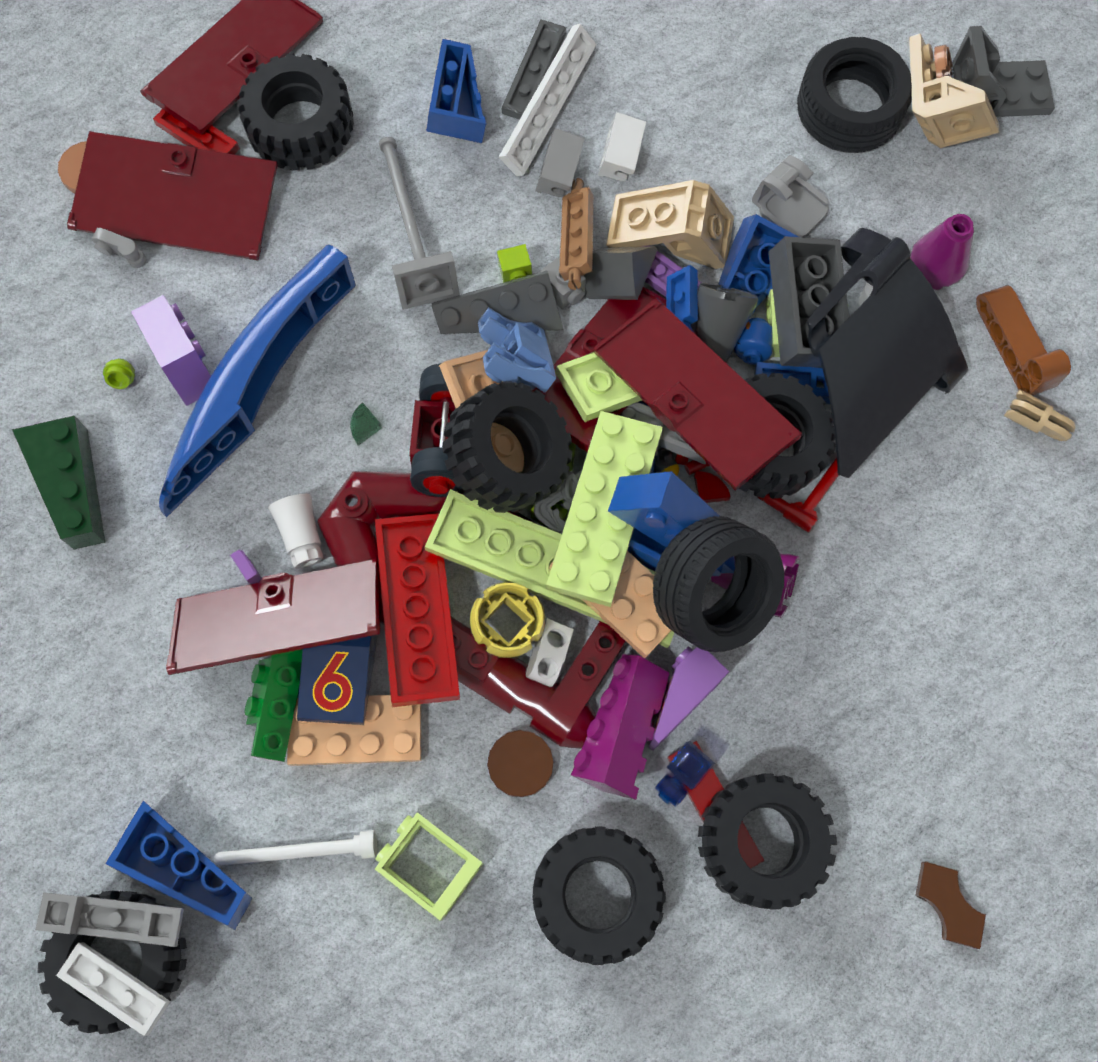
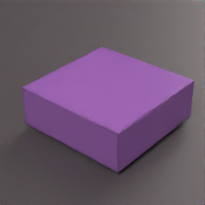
[230,549,262,584]

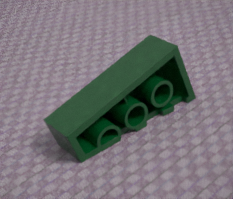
[12,415,105,550]

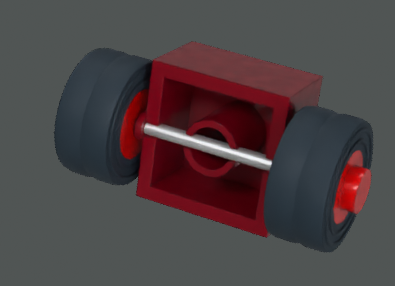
[409,363,465,497]

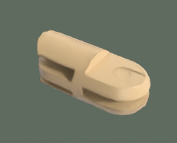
[1004,390,1076,441]

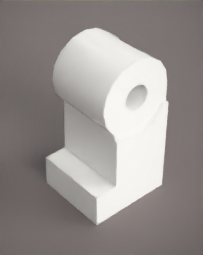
[526,618,574,687]

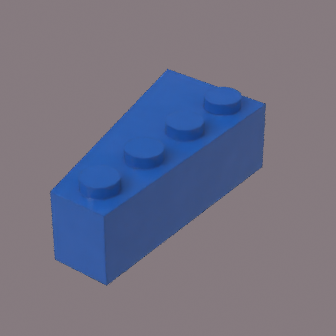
[608,471,735,576]
[105,801,253,930]

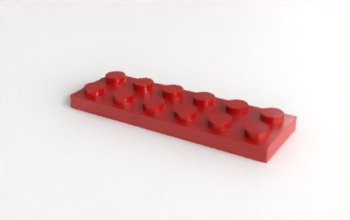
[375,513,460,707]

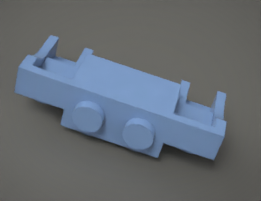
[478,307,556,393]

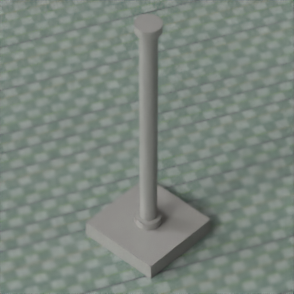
[379,137,460,310]

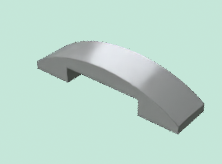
[35,892,184,947]

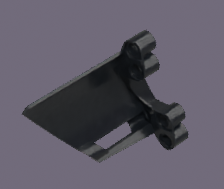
[807,228,968,478]

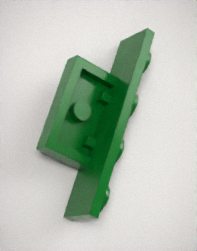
[245,649,303,762]

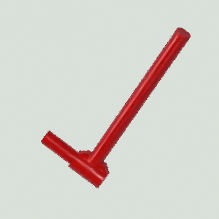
[757,457,839,533]

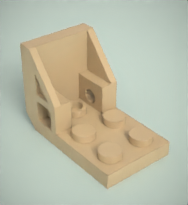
[909,34,999,148]
[606,180,734,269]

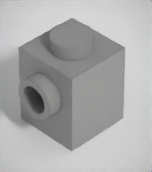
[540,256,586,310]

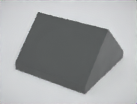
[584,246,657,300]

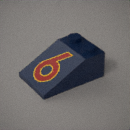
[297,635,378,725]

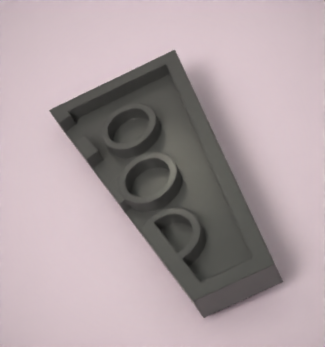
[431,270,564,334]

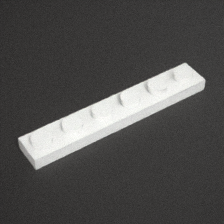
[499,24,597,176]

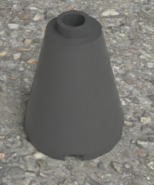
[696,283,758,363]

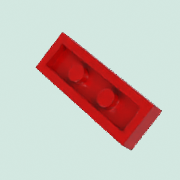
[153,109,240,155]

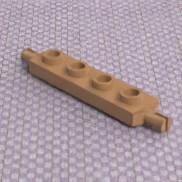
[559,178,594,290]

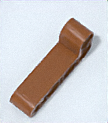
[976,285,1071,396]

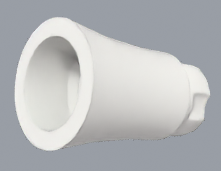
[268,494,324,568]

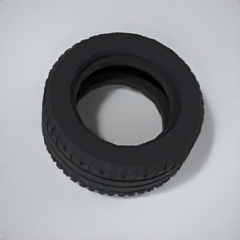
[797,37,912,153]
[653,516,784,653]

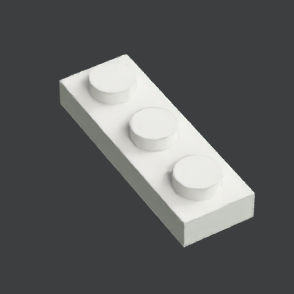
[56,942,170,1036]

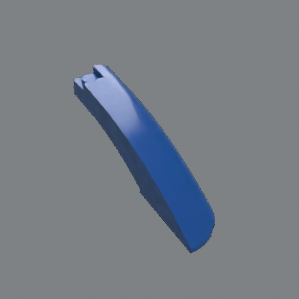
[159,245,356,517]

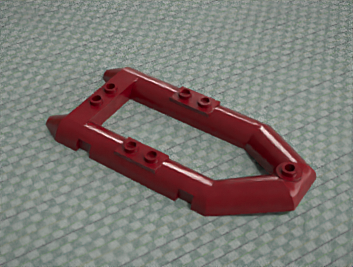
[317,471,626,749]

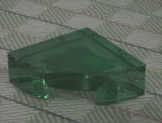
[350,402,382,446]

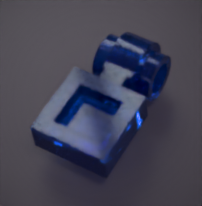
[655,741,716,807]

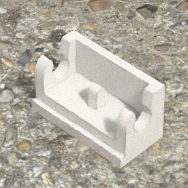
[598,112,646,181]

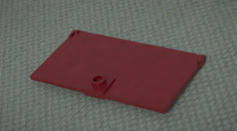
[67,131,278,261]

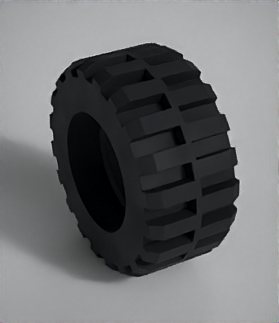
[238,53,354,171]
[739,373,836,499]
[442,381,572,513]
[698,773,837,910]
[532,826,666,965]
[38,891,187,1034]

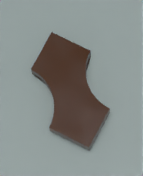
[915,862,986,949]

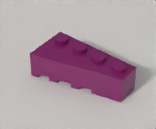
[571,654,669,800]

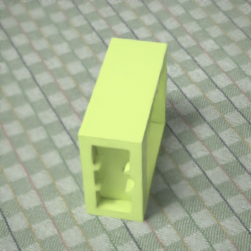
[375,813,484,921]

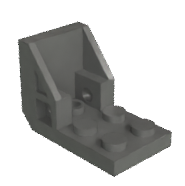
[952,26,1055,117]

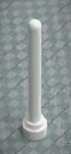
[214,830,378,866]

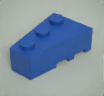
[426,39,486,143]

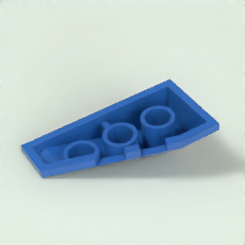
[718,214,799,314]

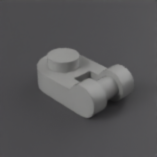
[92,228,146,268]

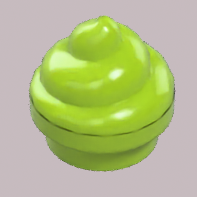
[103,358,135,389]

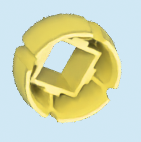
[470,582,545,658]

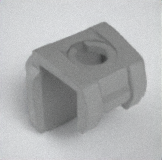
[752,155,829,237]

